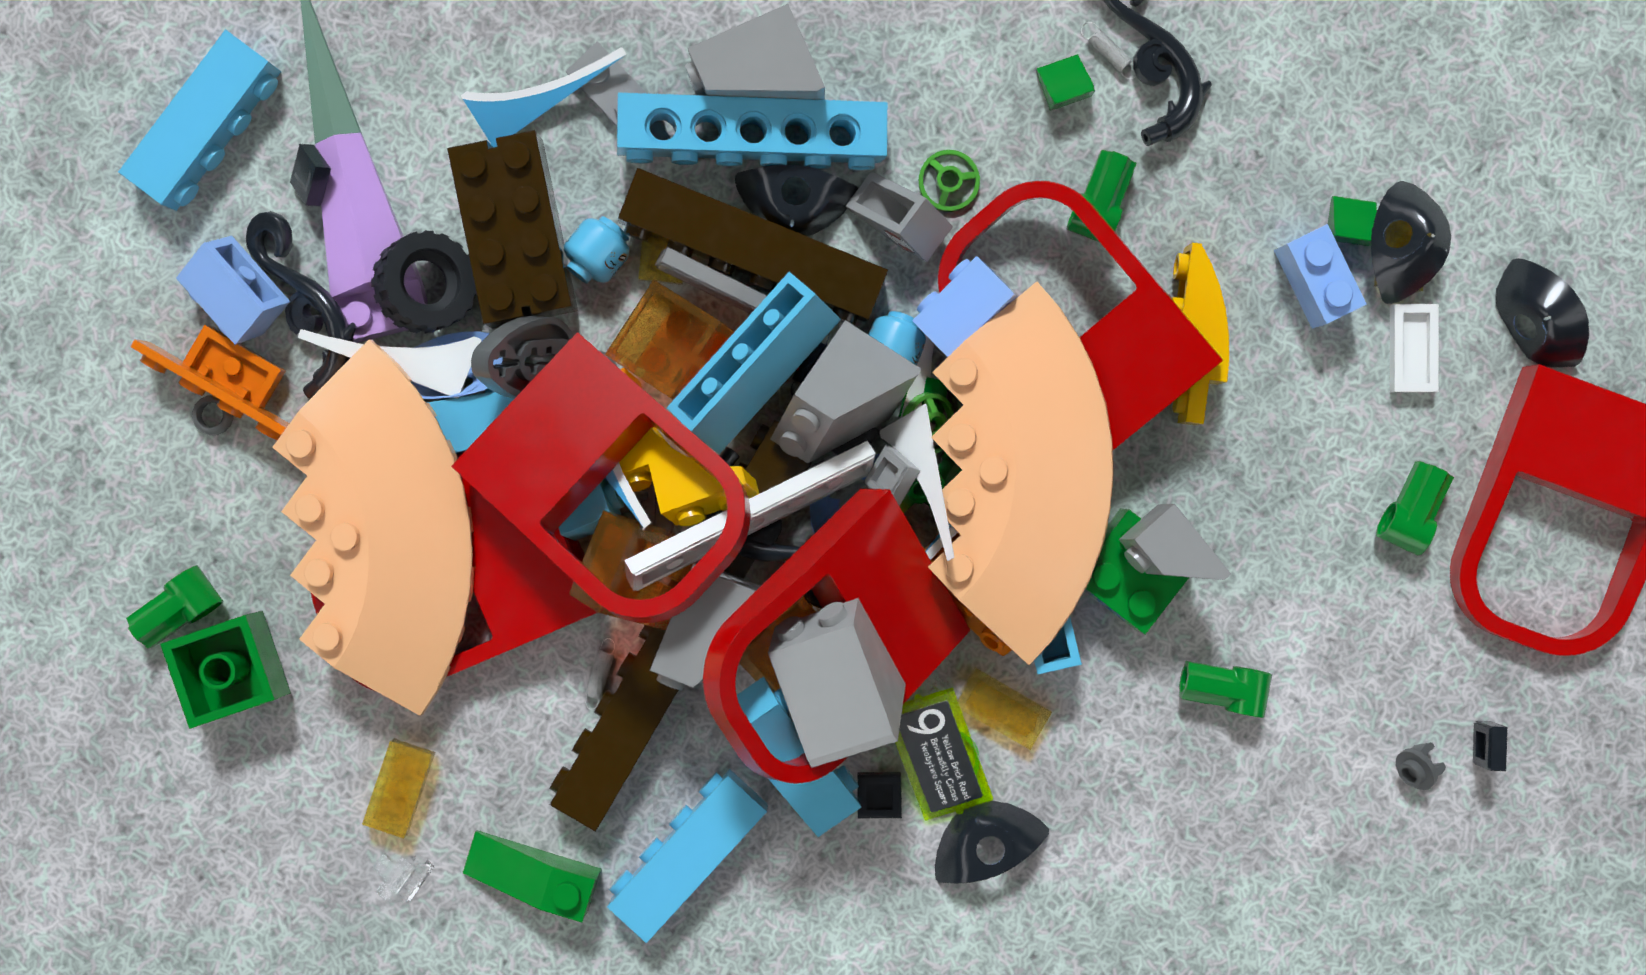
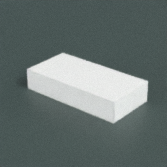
[1390,304,1439,393]

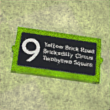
[895,687,994,821]

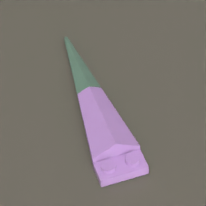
[300,0,428,343]

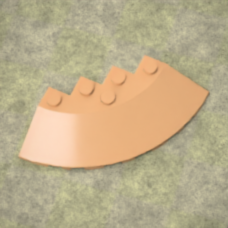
[928,282,1114,665]
[272,340,475,716]

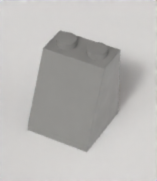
[684,4,825,100]
[770,320,922,463]
[650,561,760,690]
[768,598,906,768]

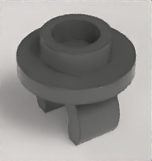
[1396,742,1446,790]

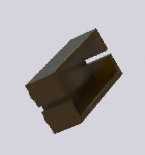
[447,130,578,329]

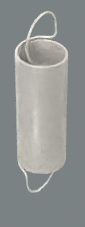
[1081,22,1136,79]
[585,638,615,710]

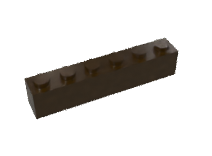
[618,168,888,326]

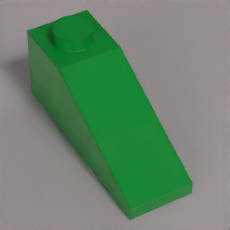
[463,830,601,923]

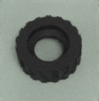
[371,230,477,334]

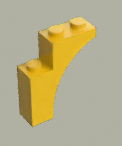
[619,368,759,526]

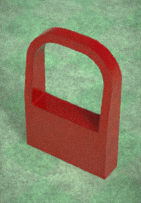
[938,181,1223,451]
[451,332,751,623]
[1450,364,1646,656]
[311,476,605,691]
[703,489,971,784]

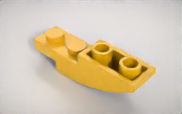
[1171,243,1230,426]

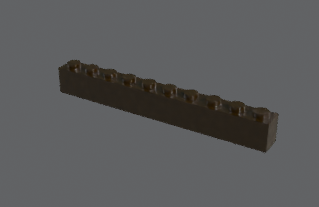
[549,420,813,832]

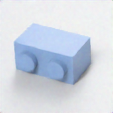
[1274,224,1367,329]
[176,236,290,345]
[912,256,1018,357]

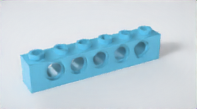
[617,92,888,170]

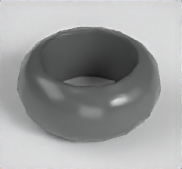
[192,395,234,435]

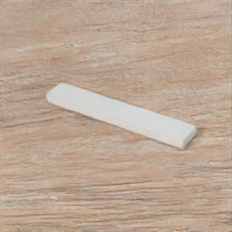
[625,441,876,591]

